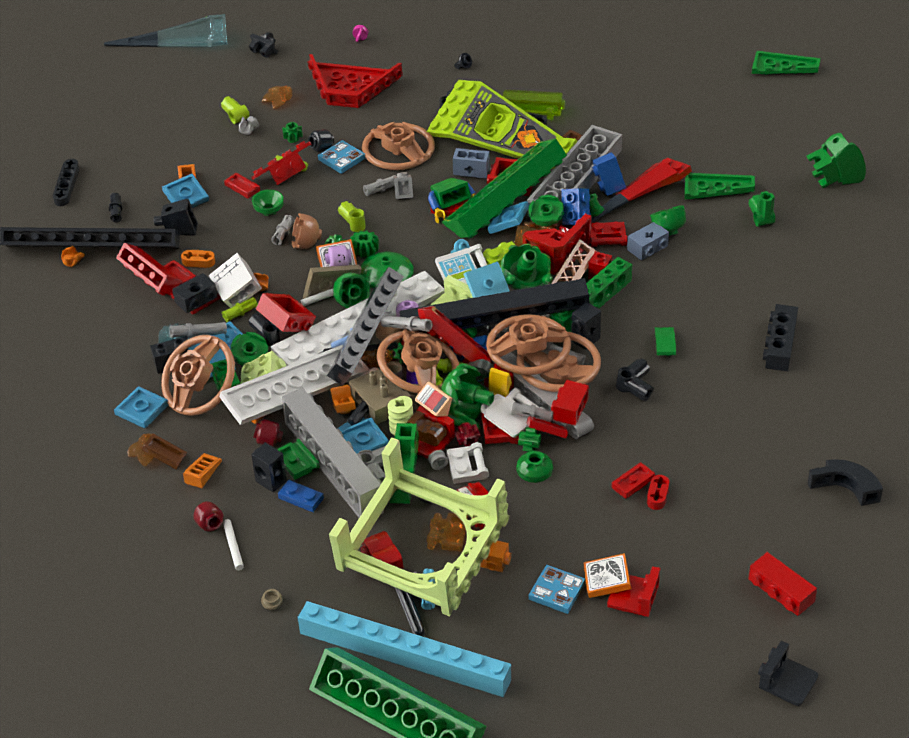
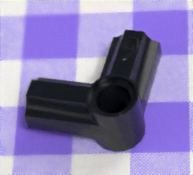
[616,358,654,402]

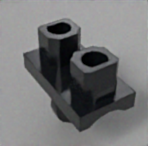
[248,32,279,58]

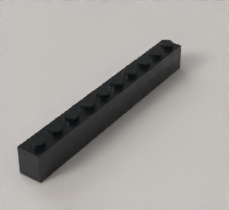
[0,227,180,248]
[399,278,590,334]

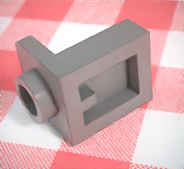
[393,172,413,199]

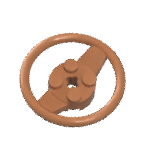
[362,122,435,170]
[486,314,571,375]
[377,329,459,394]
[516,332,601,392]
[161,335,235,416]

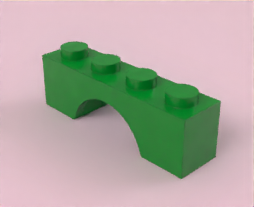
[389,423,419,504]

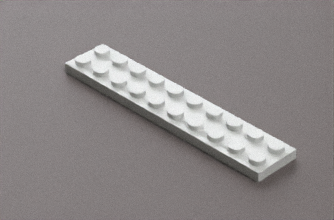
[271,271,444,366]

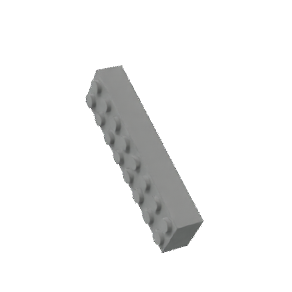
[527,125,622,226]
[282,387,384,518]

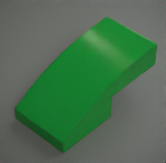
[655,327,676,355]

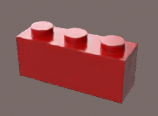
[749,552,817,616]

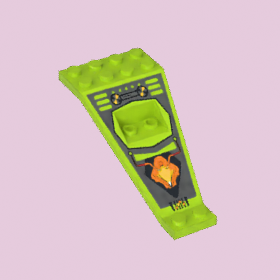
[426,80,578,169]

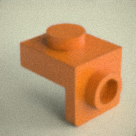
[330,385,356,414]

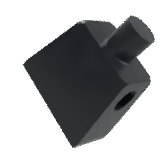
[154,198,198,235]

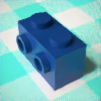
[592,152,626,196]
[561,188,591,225]

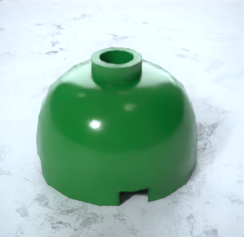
[650,205,686,236]
[333,272,371,309]

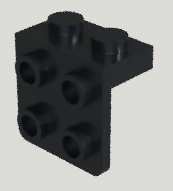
[758,640,819,706]

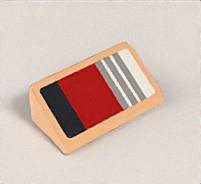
[415,382,452,416]

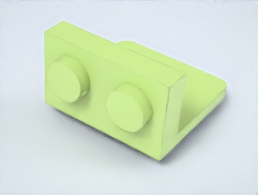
[240,351,286,384]

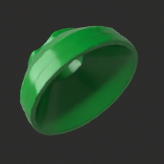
[252,190,284,216]
[516,451,553,483]

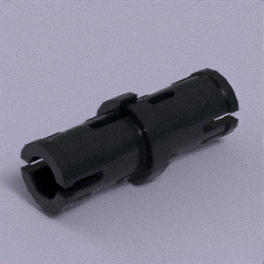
[109,192,123,223]

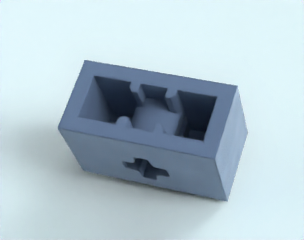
[453,148,490,178]
[627,222,669,261]

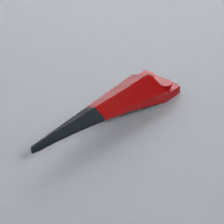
[591,158,692,223]

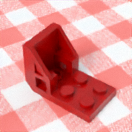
[523,213,591,275]

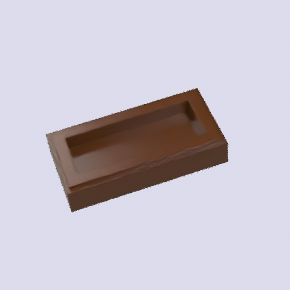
[142,433,187,470]

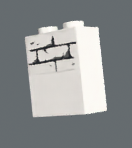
[209,253,262,308]

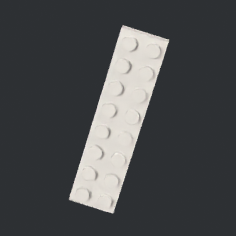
[219,345,369,425]

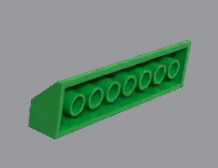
[442,138,567,238]
[309,647,487,738]

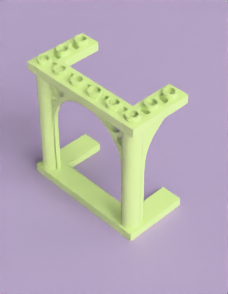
[329,438,509,617]

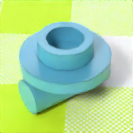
[450,239,470,253]

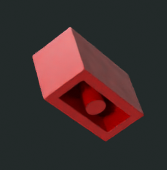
[551,380,589,426]

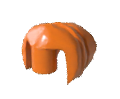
[61,246,85,267]
[253,273,269,291]

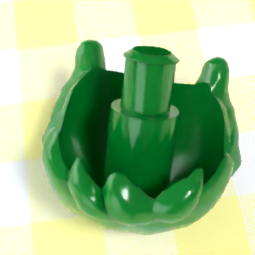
[501,244,554,290]
[441,363,494,430]

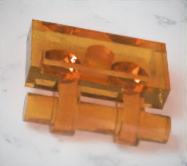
[426,513,469,552]

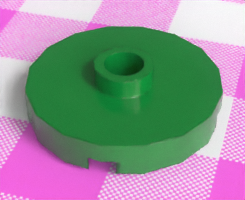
[529,195,564,226]
[230,332,268,366]

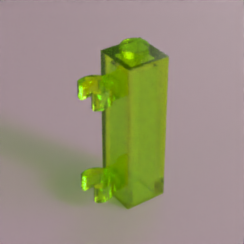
[503,90,565,120]

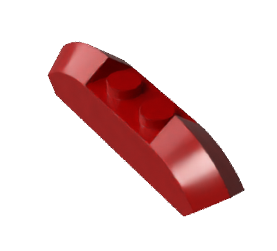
[418,306,492,364]

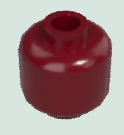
[253,419,283,447]
[193,501,224,532]

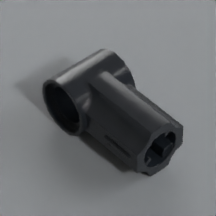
[249,312,280,346]

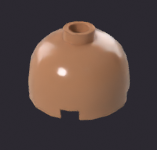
[292,213,322,249]

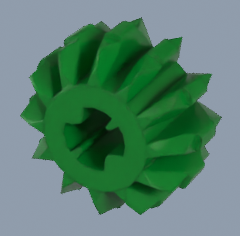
[350,230,379,258]

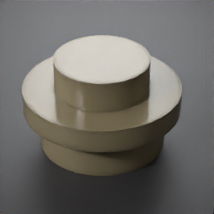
[261,589,283,610]

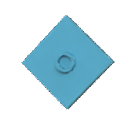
[464,262,510,298]

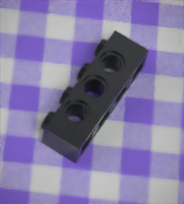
[762,304,798,372]

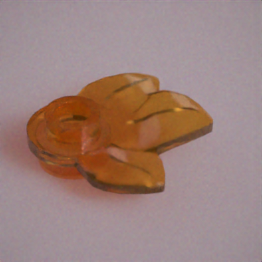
[262,86,292,109]
[361,349,396,368]
[127,433,154,467]

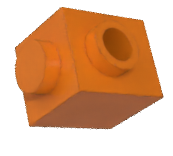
[480,540,512,572]

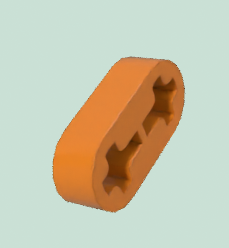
[181,250,215,268]

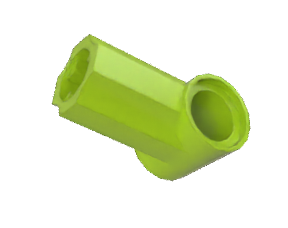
[221,96,250,124]
[338,201,366,232]

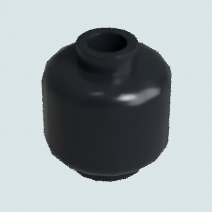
[308,129,334,152]

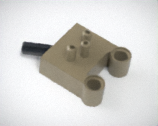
[348,361,420,426]

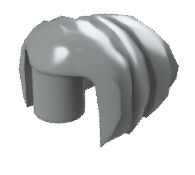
[239,116,259,135]

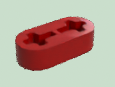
[647,475,669,510]

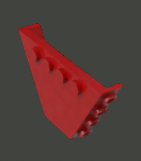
[308,54,403,108]

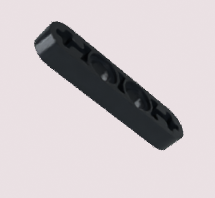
[53,159,79,206]

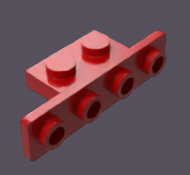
[251,141,311,185]

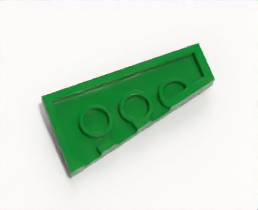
[751,51,821,74]
[684,173,755,200]

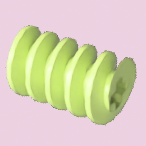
[388,396,413,435]

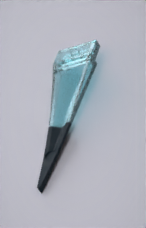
[104,14,227,47]

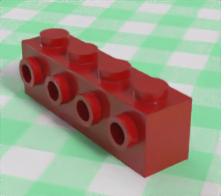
[116,243,182,296]

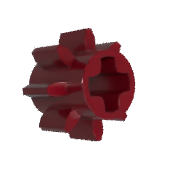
[455,422,481,447]

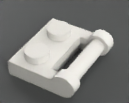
[447,442,489,484]

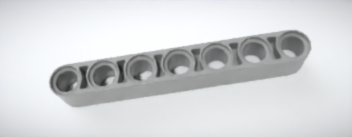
[492,352,594,439]

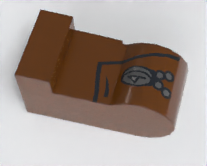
[407,411,447,446]

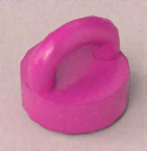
[352,25,369,42]

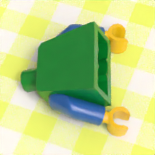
[428,178,476,223]

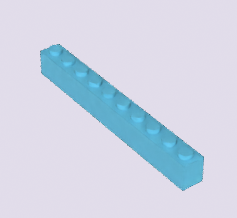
[298,601,511,697]

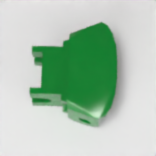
[806,133,866,189]

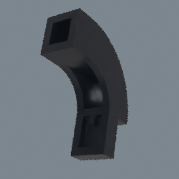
[807,459,883,506]

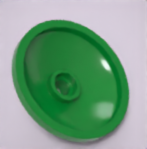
[360,252,414,289]

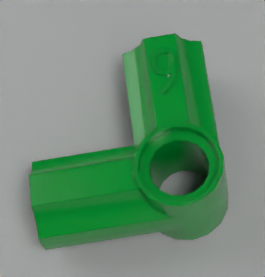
[748,191,775,226]

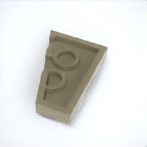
[303,264,362,299]

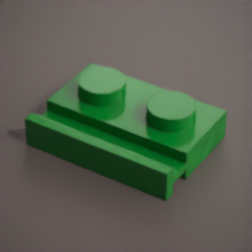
[277,439,320,480]

